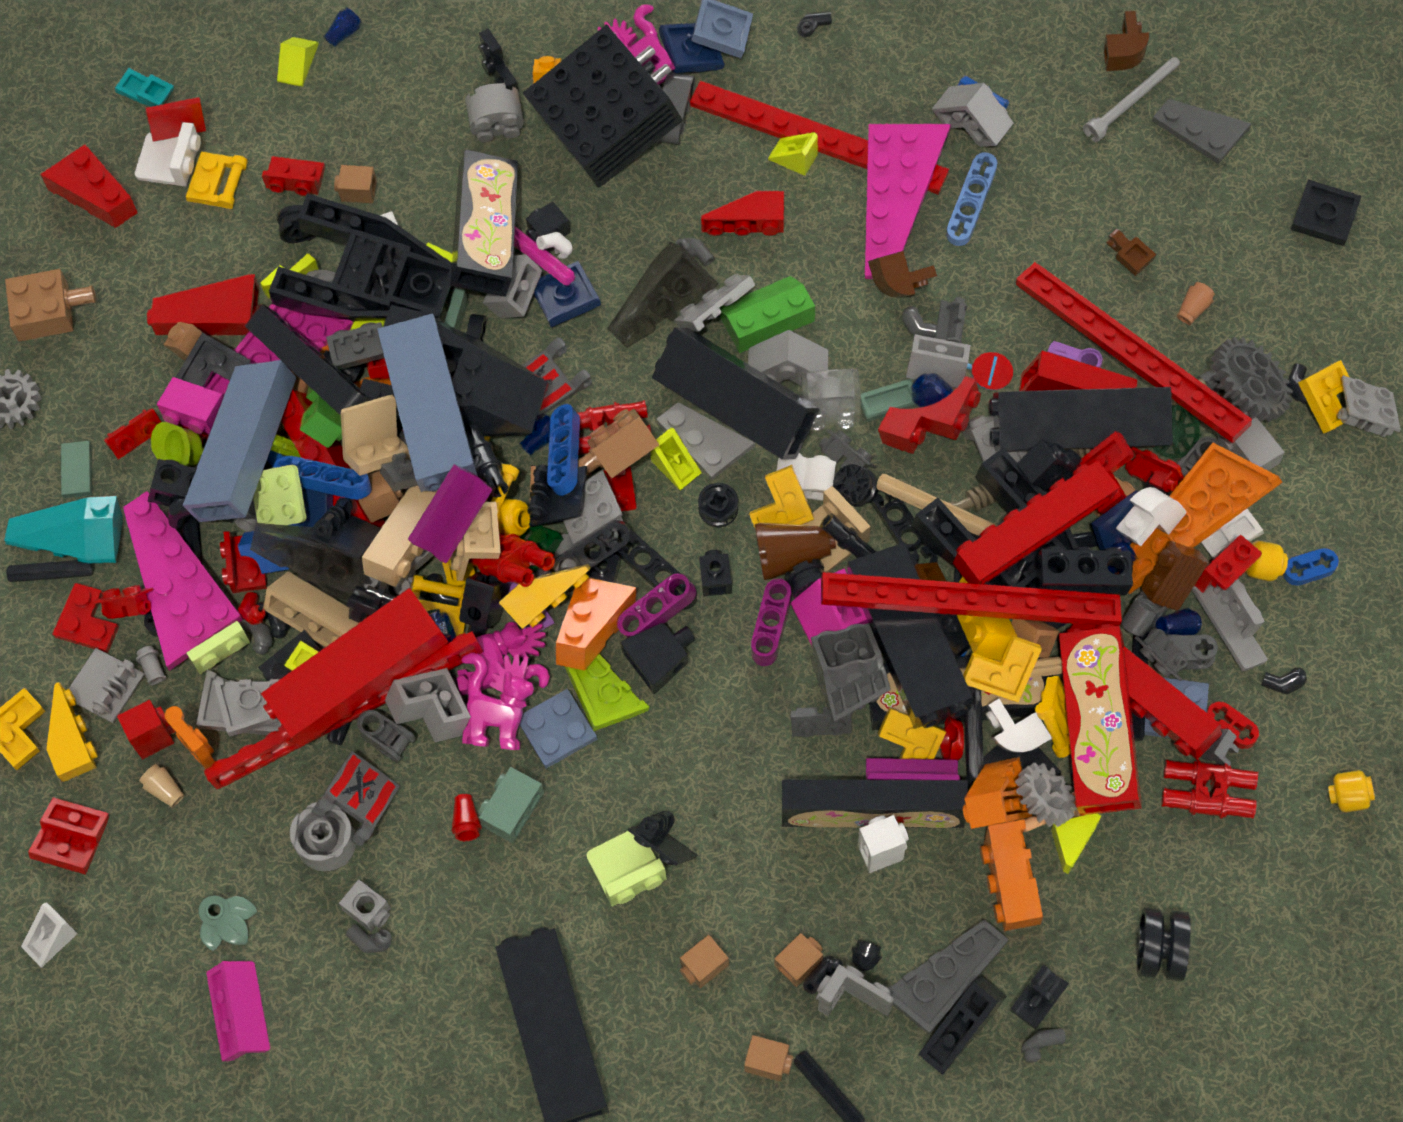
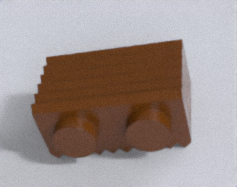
[1142,541,1209,611]

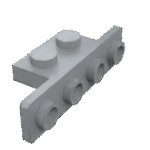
[1192,564,1267,671]

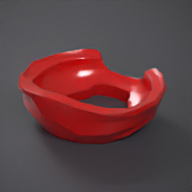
[940,716,964,761]

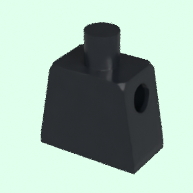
[459,572,512,637]
[620,623,695,694]

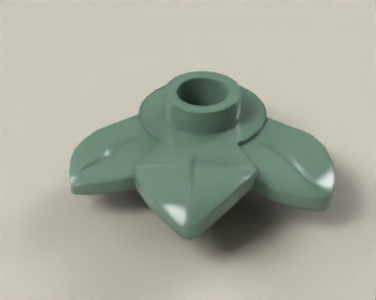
[198,895,257,951]

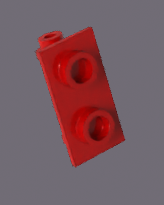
[104,408,161,460]
[1125,447,1184,492]
[92,585,154,619]

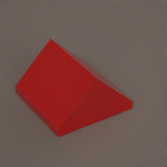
[145,97,206,142]

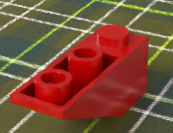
[701,191,784,236]

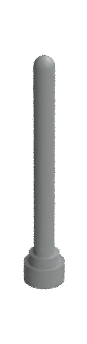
[1083,57,1180,142]

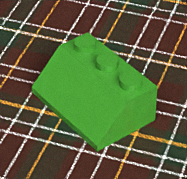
[719,276,815,353]

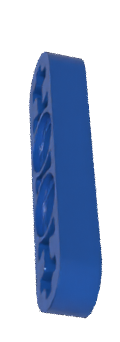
[547,404,580,496]
[273,456,372,500]

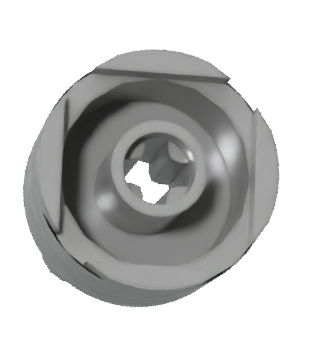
[465,83,524,143]
[290,802,356,871]

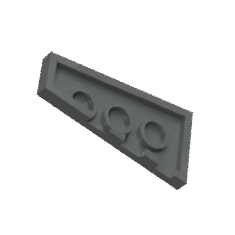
[887,920,1009,1035]

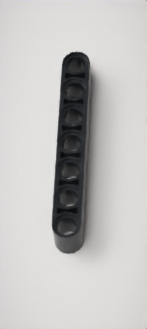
[245,303,371,415]

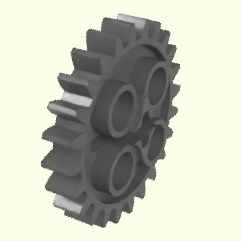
[1211,337,1293,422]

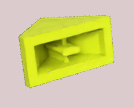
[277,37,319,87]
[768,132,818,176]
[650,427,702,490]
[1051,814,1101,874]

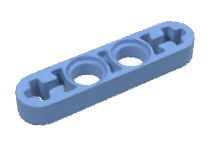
[946,152,997,246]

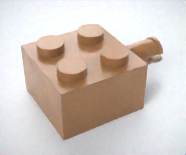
[5,269,96,341]
[578,409,659,478]

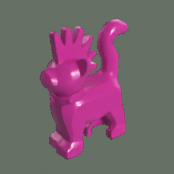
[597,5,675,85]
[451,622,550,695]
[462,653,534,750]

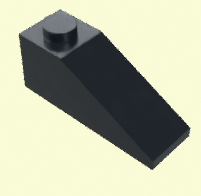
[918,976,1007,1075]

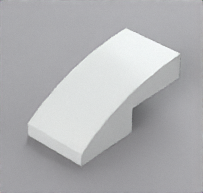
[1201,509,1264,560]

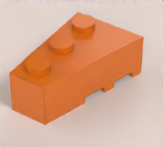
[556,578,636,671]
[963,757,1032,829]
[980,819,1043,931]

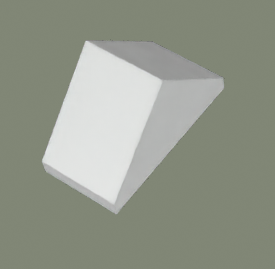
[21,902,77,967]

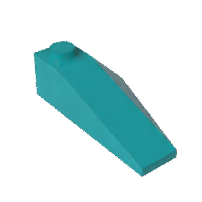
[4,496,123,563]

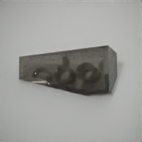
[607,241,719,348]
[250,523,367,601]

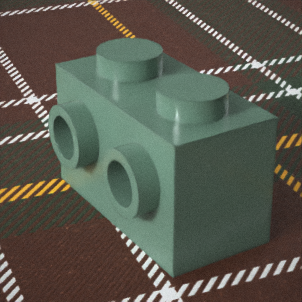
[478,767,544,843]

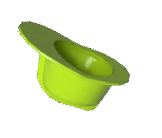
[151,422,204,467]

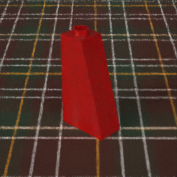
[147,274,259,335]
[1019,350,1137,391]

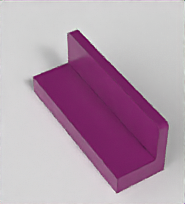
[408,464,492,563]
[866,758,960,780]

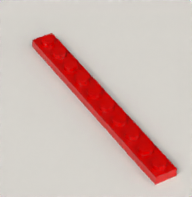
[690,81,949,195]
[1016,262,1252,443]
[821,572,1122,626]
[203,631,484,790]

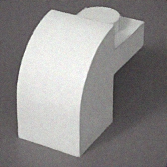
[1116,487,1187,547]
[986,699,1052,753]

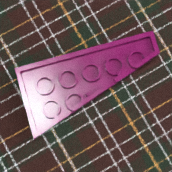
[865,124,951,279]
[123,491,243,671]

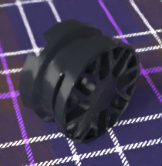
[277,205,316,244]
[833,464,878,507]
[698,483,739,528]
[784,559,824,599]

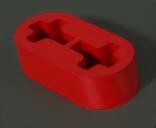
[1206,702,1259,749]

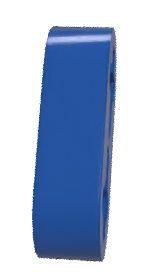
[1283,548,1339,586]

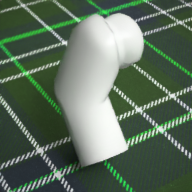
[536,232,572,259]

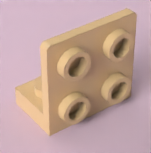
[341,395,411,476]
[802,486,871,573]
[451,502,500,581]

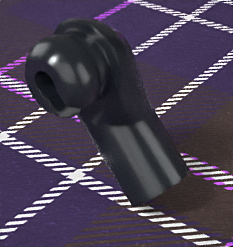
[1287,363,1308,404]
[1261,667,1307,695]

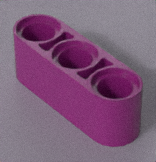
[617,574,696,638]
[751,579,791,666]

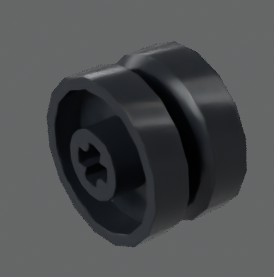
[1136,907,1191,981]

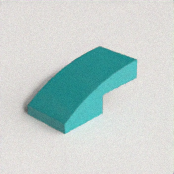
[115,68,174,107]

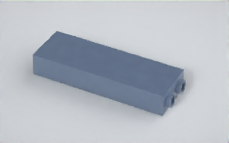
[377,314,477,492]
[183,360,296,522]

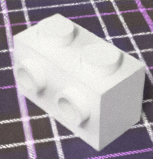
[858,815,909,873]

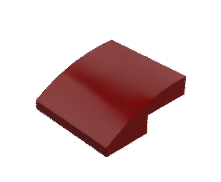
[28,797,109,875]

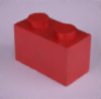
[117,699,175,760]

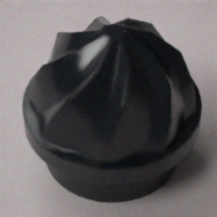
[851,940,882,971]

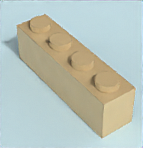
[362,486,437,587]
[263,571,360,647]

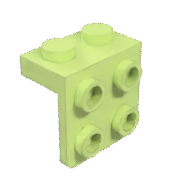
[253,465,306,529]
[187,621,250,674]
[587,831,667,907]

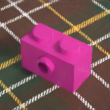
[157,377,224,434]

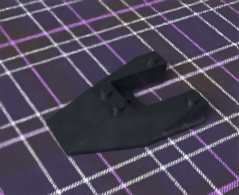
[269,193,452,318]
[360,305,549,437]
[911,448,1090,629]

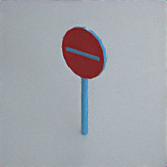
[967,352,1013,390]

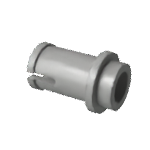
[136,646,166,686]

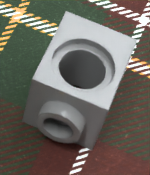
[339,879,391,932]

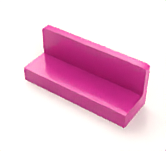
[206,961,270,1062]

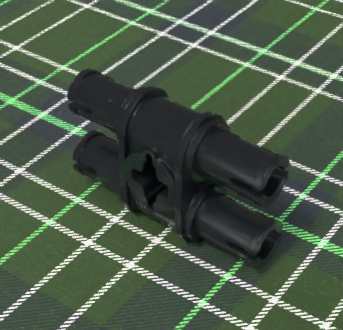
[465,424,508,497]

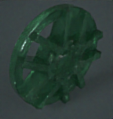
[1151,405,1201,459]

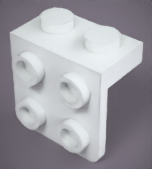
[135,122,201,187]

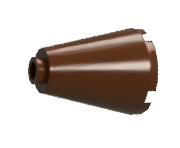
[755,522,836,580]

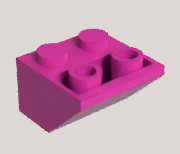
[791,569,868,646]

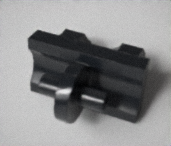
[346,582,395,623]
[1010,965,1069,1030]

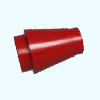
[451,794,482,841]

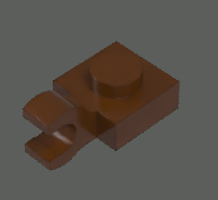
[1106,229,1156,276]

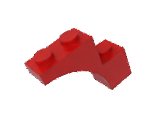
[878,376,981,454]

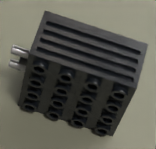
[523,24,683,188]

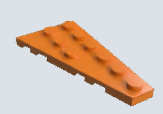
[1109,443,1283,594]

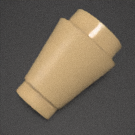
[139,764,185,808]

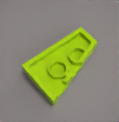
[564,654,649,731]

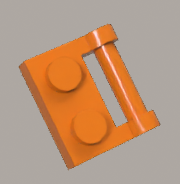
[165,706,215,769]

